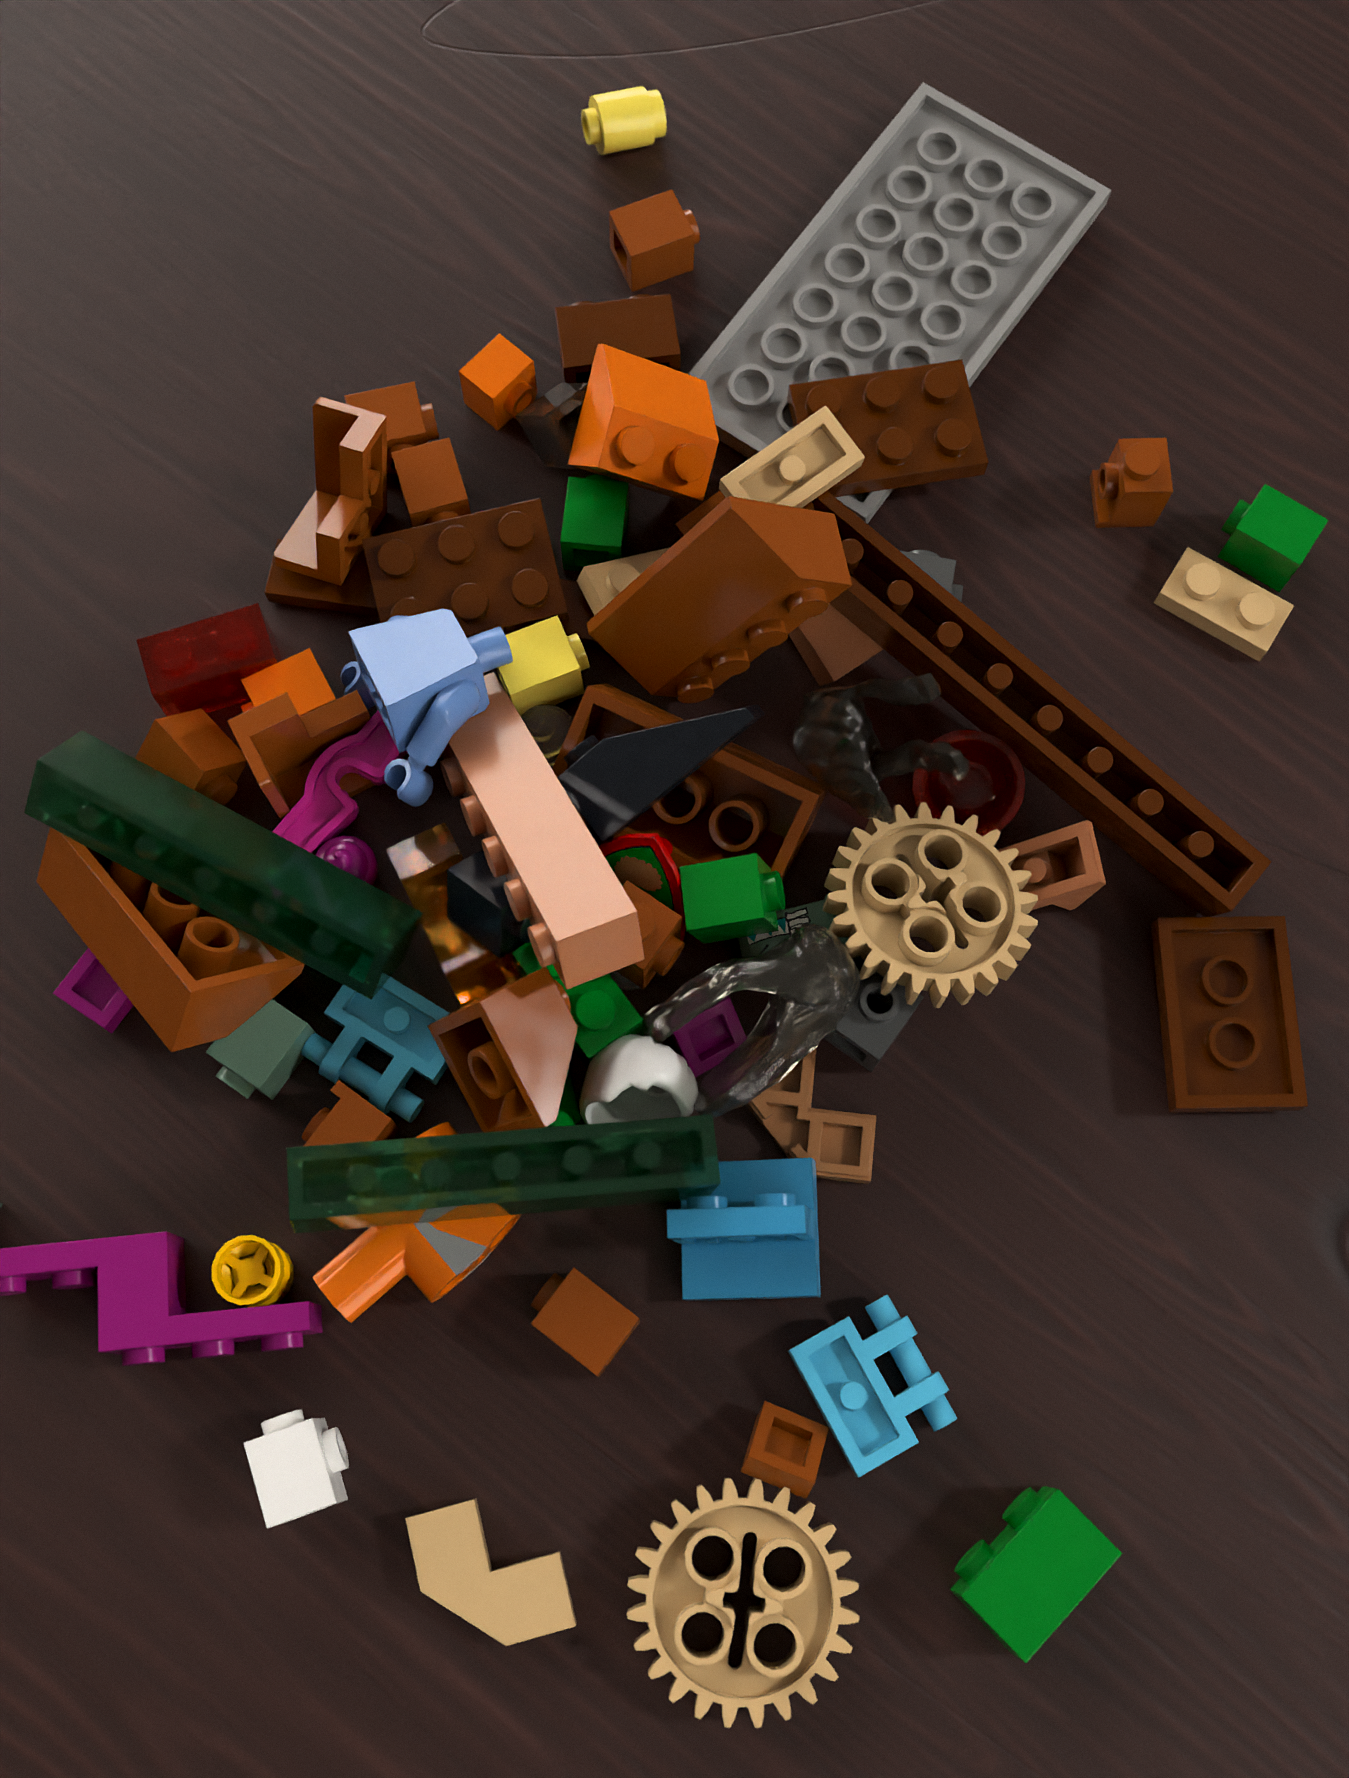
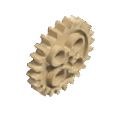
[823,802,1038,1008]
[627,1477,859,1728]

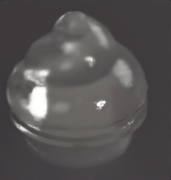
[521,704,573,766]

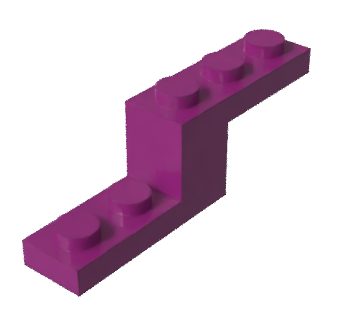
[0,1231,323,1366]

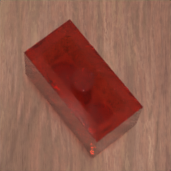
[136,603,282,716]

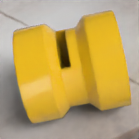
[212,1235,294,1308]

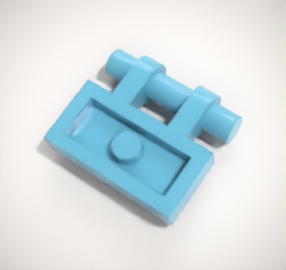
[301,959,450,1123]
[788,1294,957,1477]

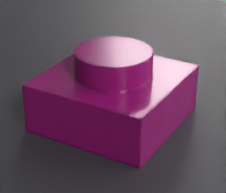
[53,948,134,1034]
[663,986,750,1078]

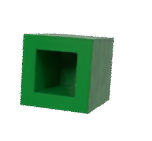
[560,475,629,571]
[1217,484,1329,593]
[679,853,785,944]

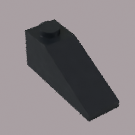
[557,704,765,842]

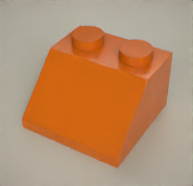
[568,344,719,501]

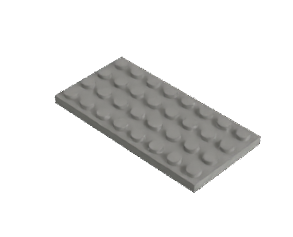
[689,82,1112,524]

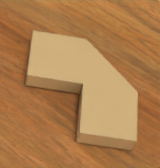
[405,1498,577,1646]

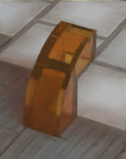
[386,822,519,1007]

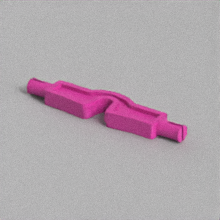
[246,710,407,897]

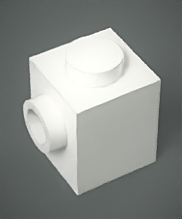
[244,1409,349,1528]

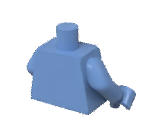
[341,609,513,807]

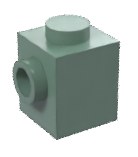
[206,999,316,1101]

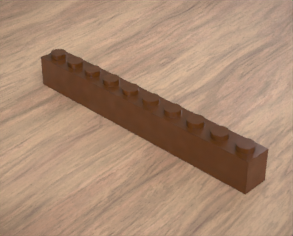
[803,491,1272,917]

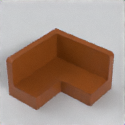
[274,397,387,586]
[227,690,375,821]

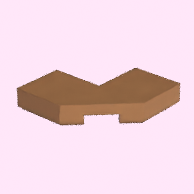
[745,1036,876,1184]

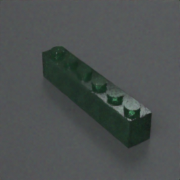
[24,730,423,1000]
[287,1115,721,1234]

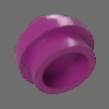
[313,835,378,899]

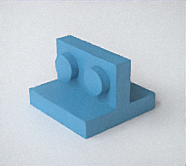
[667,1158,821,1301]

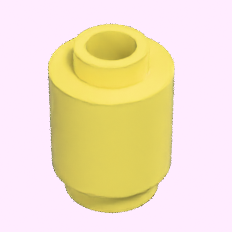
[581,86,667,155]

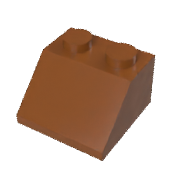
[427,966,578,1143]

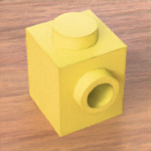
[495,615,590,718]

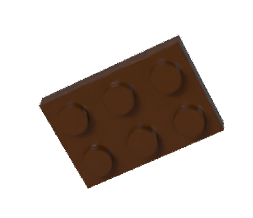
[787,359,989,497]
[362,498,569,637]
[1151,916,1308,1113]

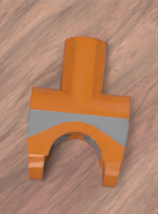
[312,1122,524,1323]

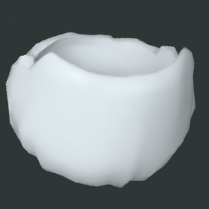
[579,1034,699,1141]

